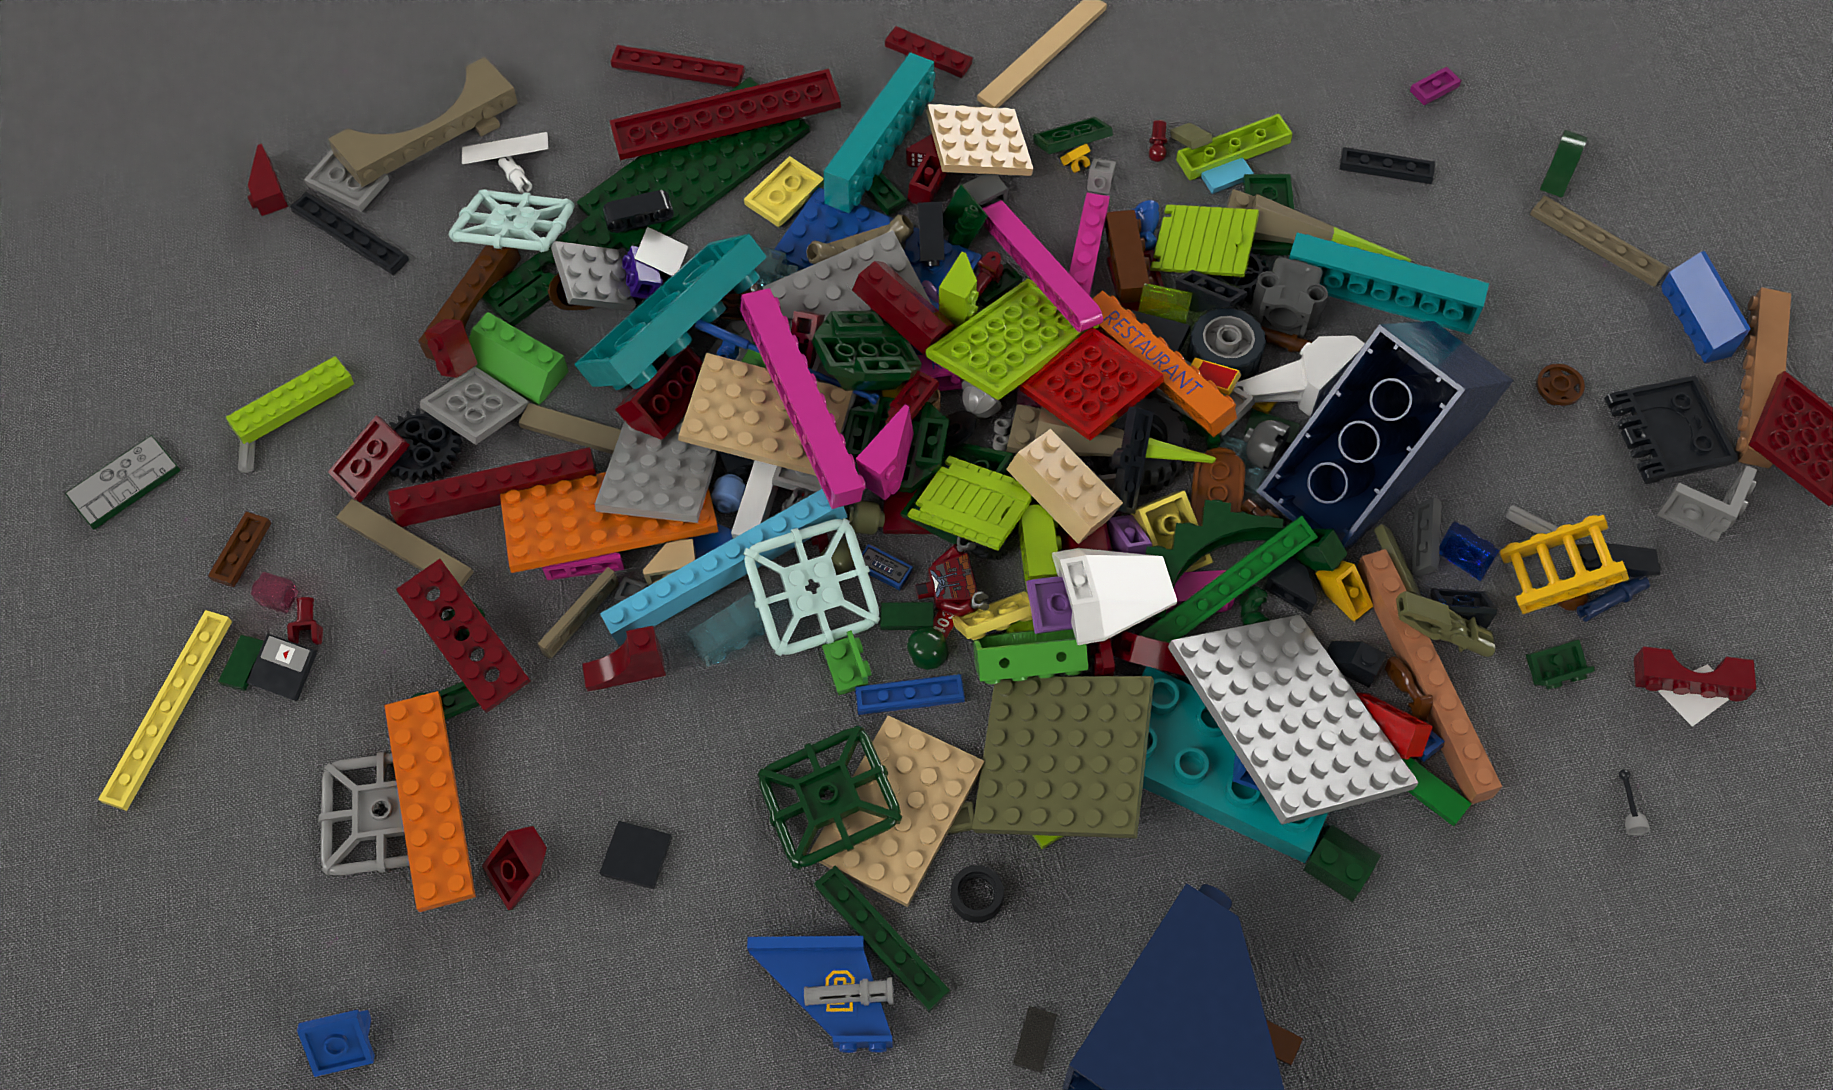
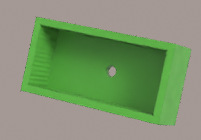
[973,629,1088,684]

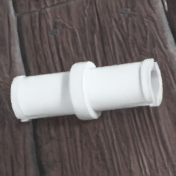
[498,156,532,194]

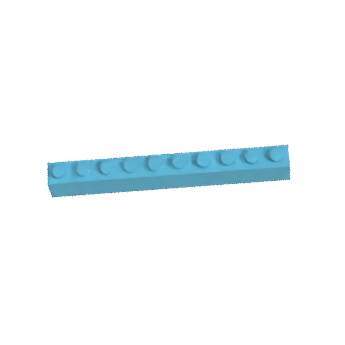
[600,489,847,646]

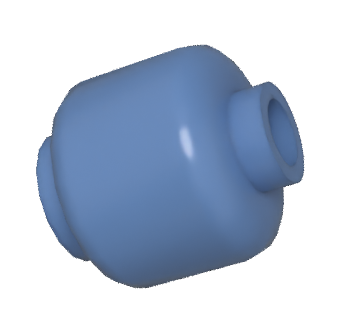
[711,474,746,513]

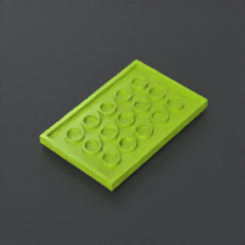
[926,279,1099,400]

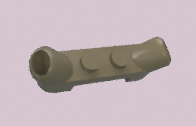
[806,215,914,264]

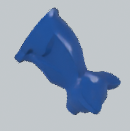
[1131,200,1160,250]

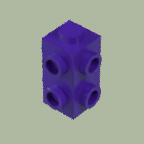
[622,246,663,299]

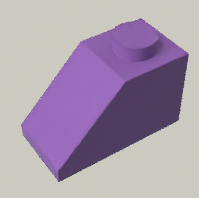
[1108,515,1152,555]

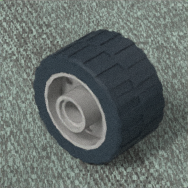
[1187,308,1266,382]

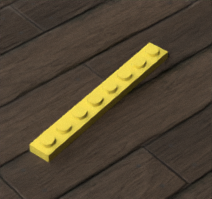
[98,610,232,811]

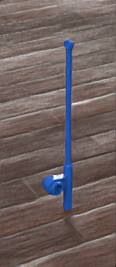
[695,319,879,404]

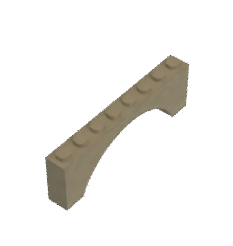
[328,57,518,187]

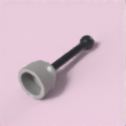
[1619,769,1650,835]

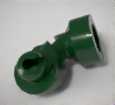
[1240,585,1270,626]

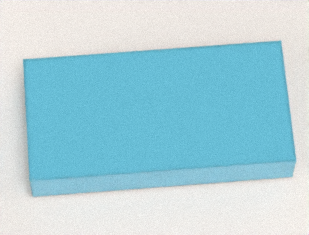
[1201,157,1254,194]

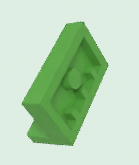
[822,630,872,696]

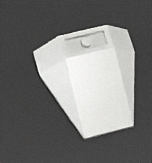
[1052,548,1177,645]

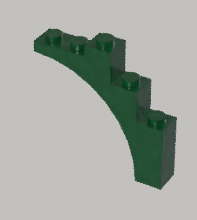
[1145,499,1283,618]

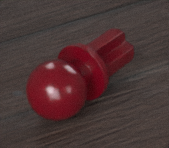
[1148,120,1168,162]

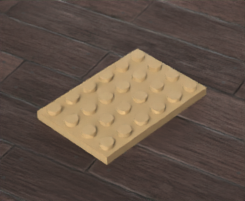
[678,353,853,476]
[809,716,984,907]

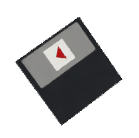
[247,633,318,701]

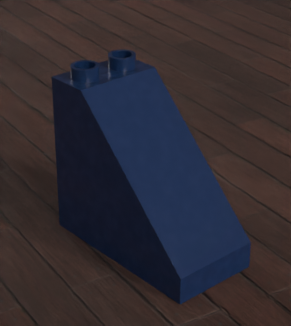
[1256,321,1514,552]
[1062,883,1285,1090]

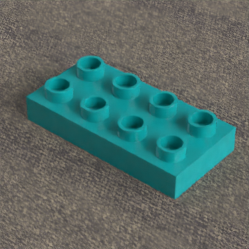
[574,234,767,390]
[1142,666,1328,863]

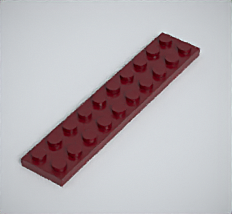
[609,69,841,161]

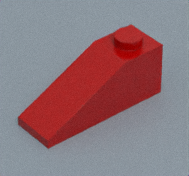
[1356,693,1433,759]

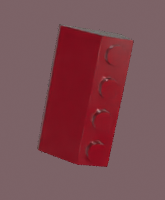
[852,261,955,355]
[615,345,703,440]

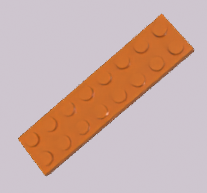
[384,691,476,912]

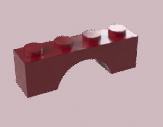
[1634,646,1756,702]

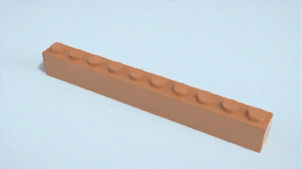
[1356,549,1502,805]

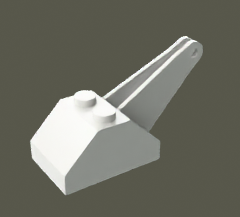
[1235,336,1365,417]

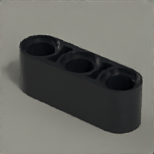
[603,190,674,233]

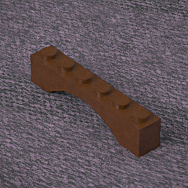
[418,245,521,361]

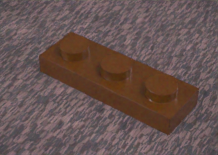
[208,511,272,588]

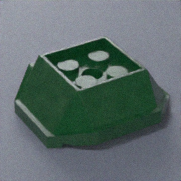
[812,311,922,391]
[844,396,950,493]

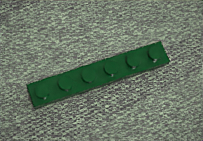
[814,866,950,1013]

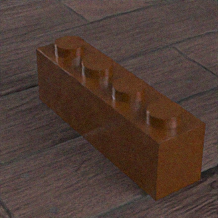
[1105,210,1153,303]

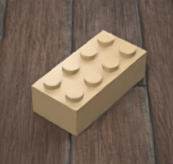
[1006,429,1123,544]

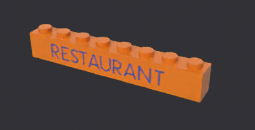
[1092,290,1237,437]

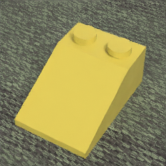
[1131,490,1213,572]

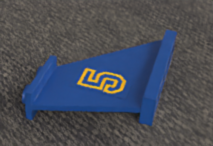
[747,936,893,1053]

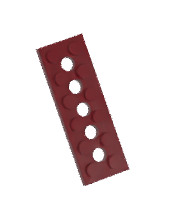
[396,558,531,713]

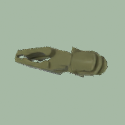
[1396,591,1495,657]

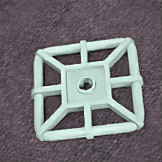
[449,189,574,252]
[743,518,881,656]

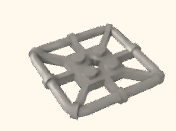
[318,751,410,876]

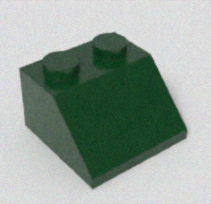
[1303,825,1381,902]

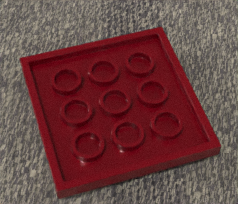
[1748,371,1833,506]

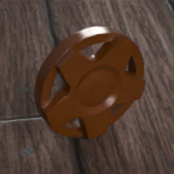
[1536,364,1585,406]

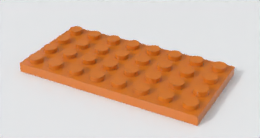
[500,472,718,573]

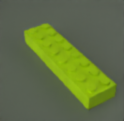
[1176,114,1293,181]
[225,356,354,444]

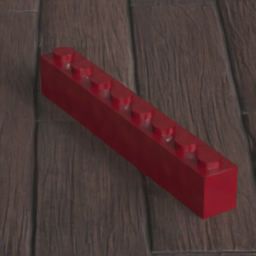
[388,447,598,527]

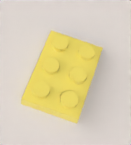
[744,156,824,228]
[952,591,1032,640]

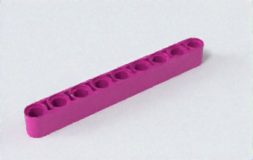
[982,200,1103,332]

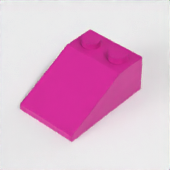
[856,404,914,500]

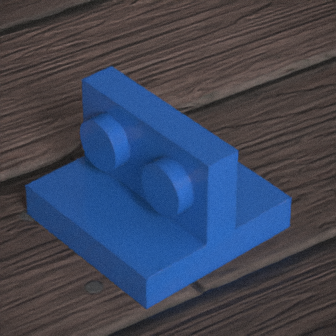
[297,1010,375,1077]

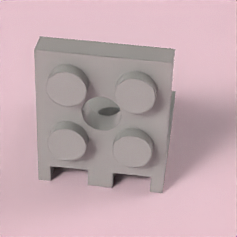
[1657,466,1757,542]

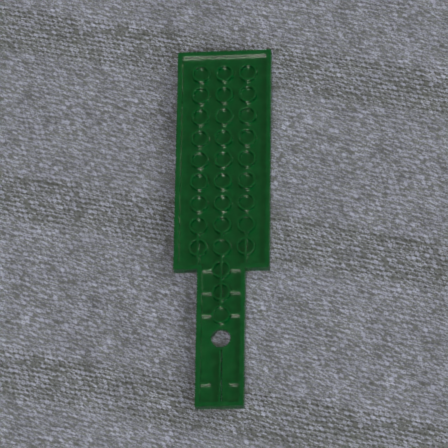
[482,77,810,327]

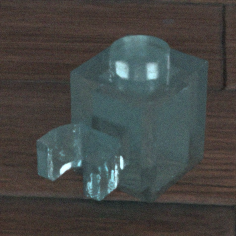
[755,247,798,286]

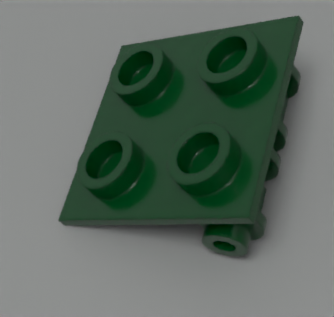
[943,184,988,249]

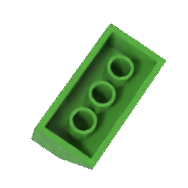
[469,312,569,406]

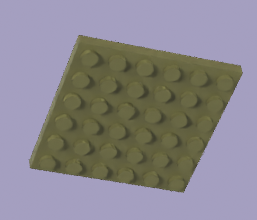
[972,676,1154,838]

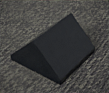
[1431,588,1497,629]

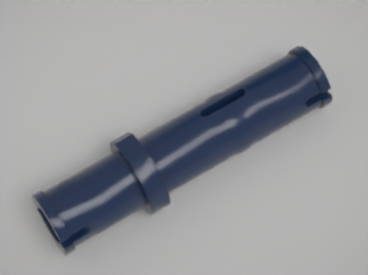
[1577,576,1650,622]

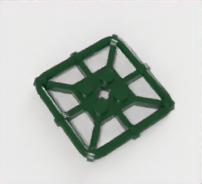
[757,725,902,870]

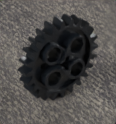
[388,408,462,483]

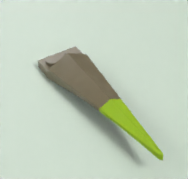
[1226,189,1411,262]
[1006,404,1216,463]

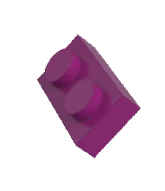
[1410,66,1461,105]

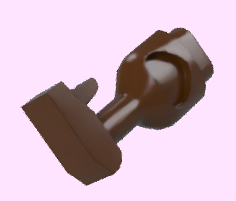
[1385,656,1433,721]

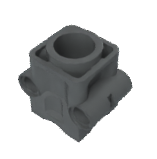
[1251,258,1328,338]

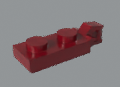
[885,370,939,425]

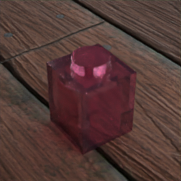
[250,572,299,613]

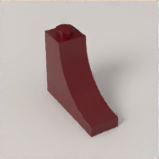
[582,626,666,692]

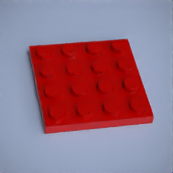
[1019,327,1164,441]

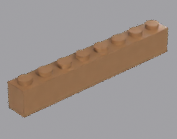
[1736,287,1791,469]

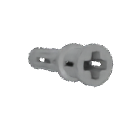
[804,977,894,1006]

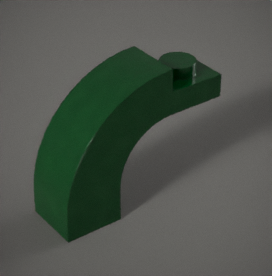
[1540,130,1588,197]

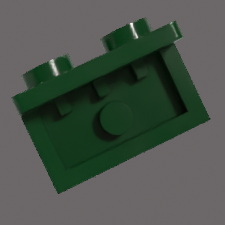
[1526,639,1595,689]

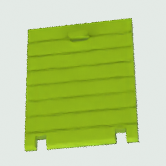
[1150,205,1259,277]
[907,456,1033,551]

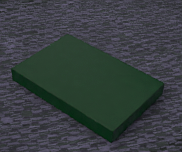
[1033,116,1113,154]

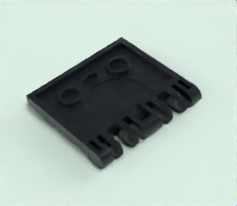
[1604,375,1738,484]

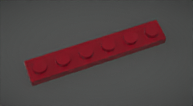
[610,45,745,87]

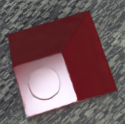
[482,826,547,911]

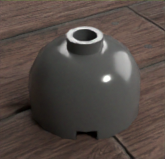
[1244,420,1291,472]

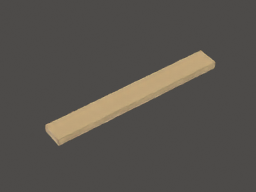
[977,0,1107,108]

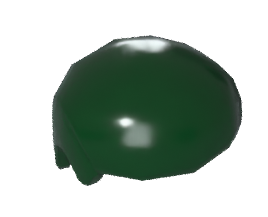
[907,627,948,670]

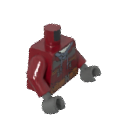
[915,536,989,617]

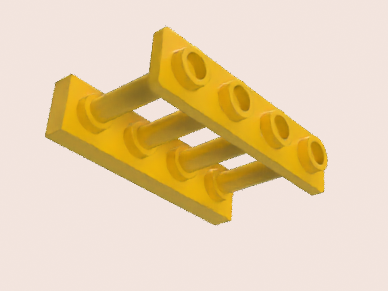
[1499,515,1629,614]

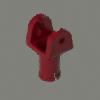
[976,251,1004,297]
[287,597,323,645]

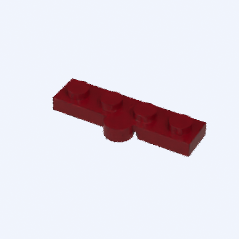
[885,26,973,78]

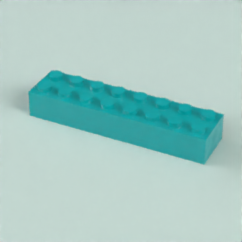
[824,53,936,213]
[1289,232,1489,335]

